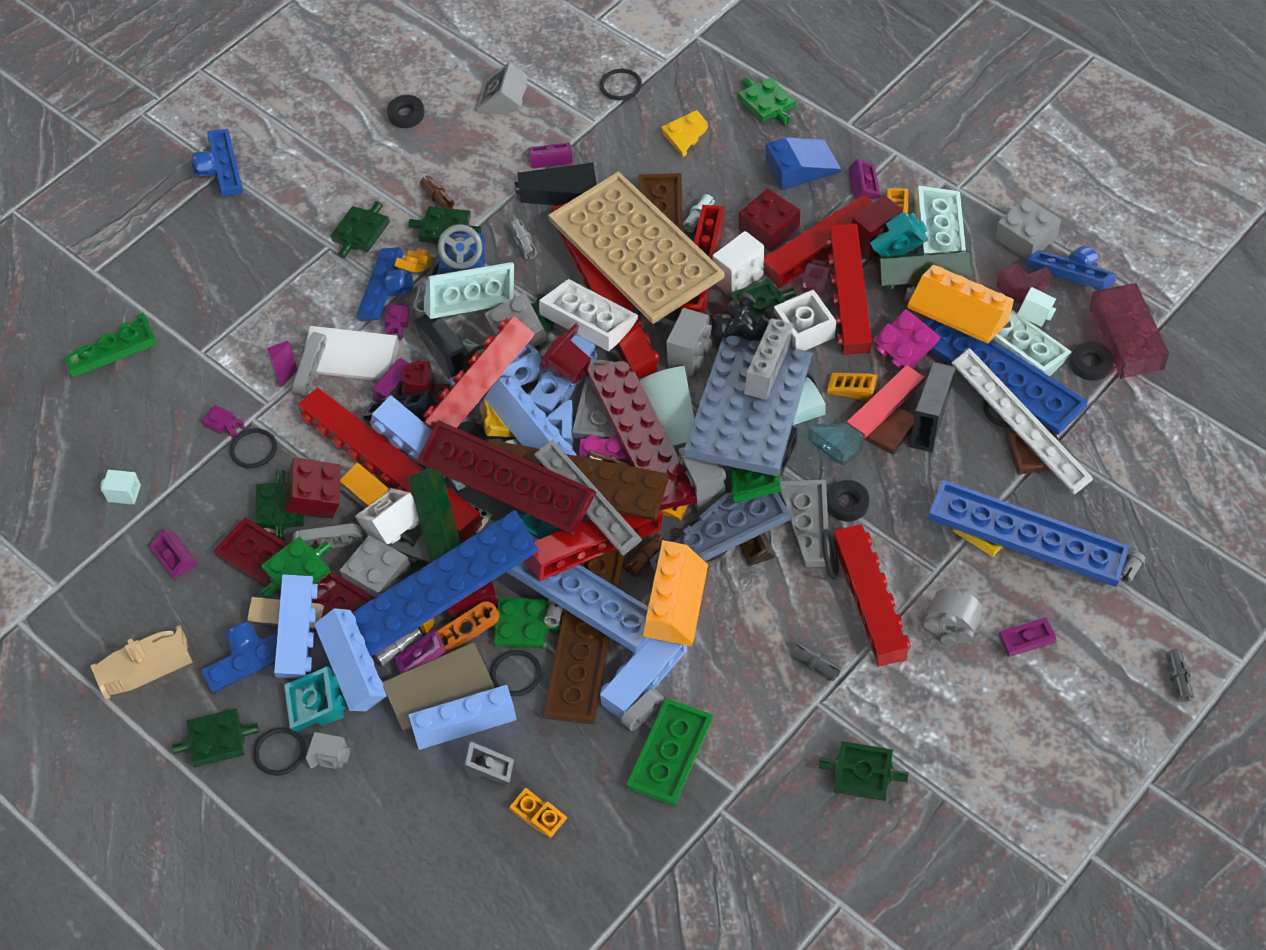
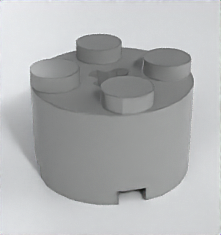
[924,588,982,646]

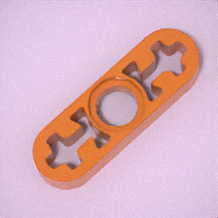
[437,602,499,653]

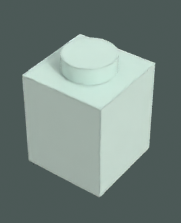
[1017,287,1056,327]
[101,470,141,504]

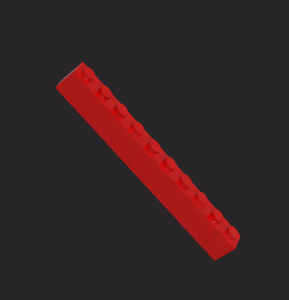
[552,202,659,378]
[298,387,482,543]

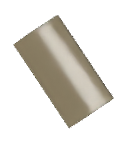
[383,642,495,732]

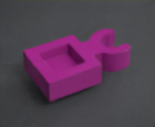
[384,304,410,340]
[201,405,245,438]

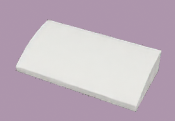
[539,279,638,351]
[303,326,400,381]

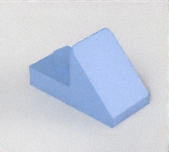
[546,400,573,450]

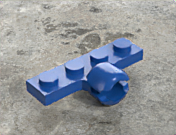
[192,129,242,196]
[1026,246,1116,290]
[356,247,413,321]
[202,622,278,694]

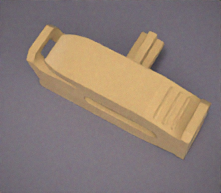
[90,625,193,700]

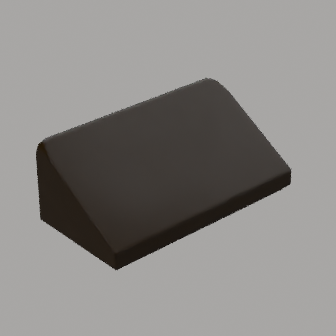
[739,532,776,566]

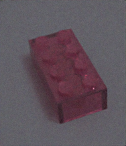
[1089,283,1169,379]

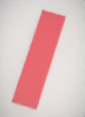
[847,365,925,439]

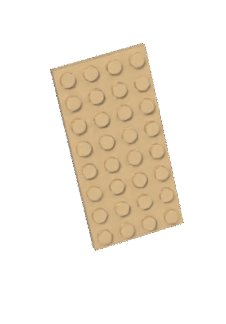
[548,171,725,324]

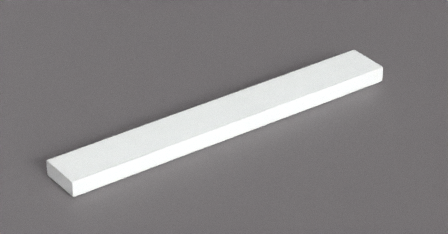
[952,348,1093,495]

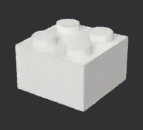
[713,231,764,296]
[774,290,836,351]
[355,489,420,544]

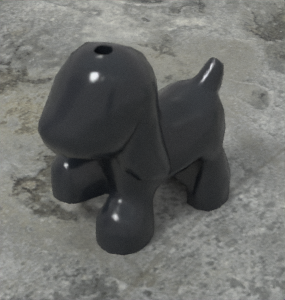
[711,292,777,342]

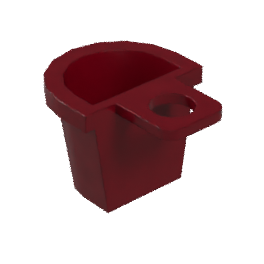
[539,323,591,384]
[398,361,450,404]

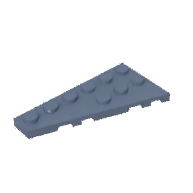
[649,492,792,574]

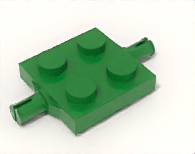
[737,77,796,125]
[260,536,332,599]
[479,598,562,649]

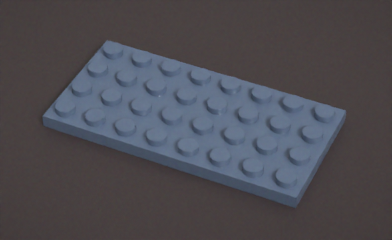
[683,336,813,476]

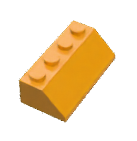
[907,265,1014,344]
[643,540,708,646]

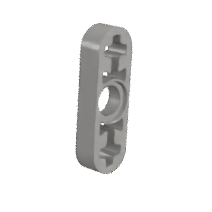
[292,332,327,396]
[293,524,362,549]

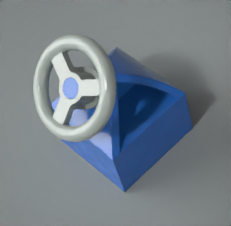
[438,225,485,275]

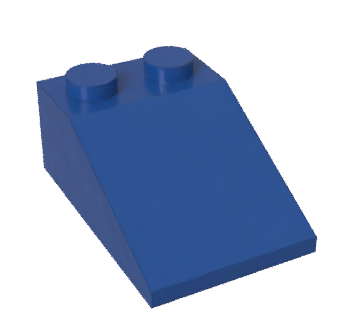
[766,137,841,190]

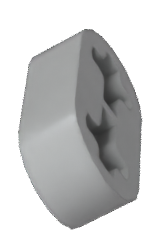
[621,689,664,731]

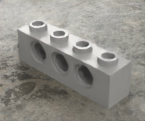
[744,318,793,400]

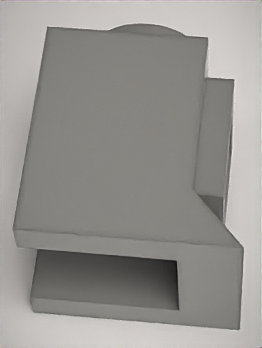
[306,732,350,769]

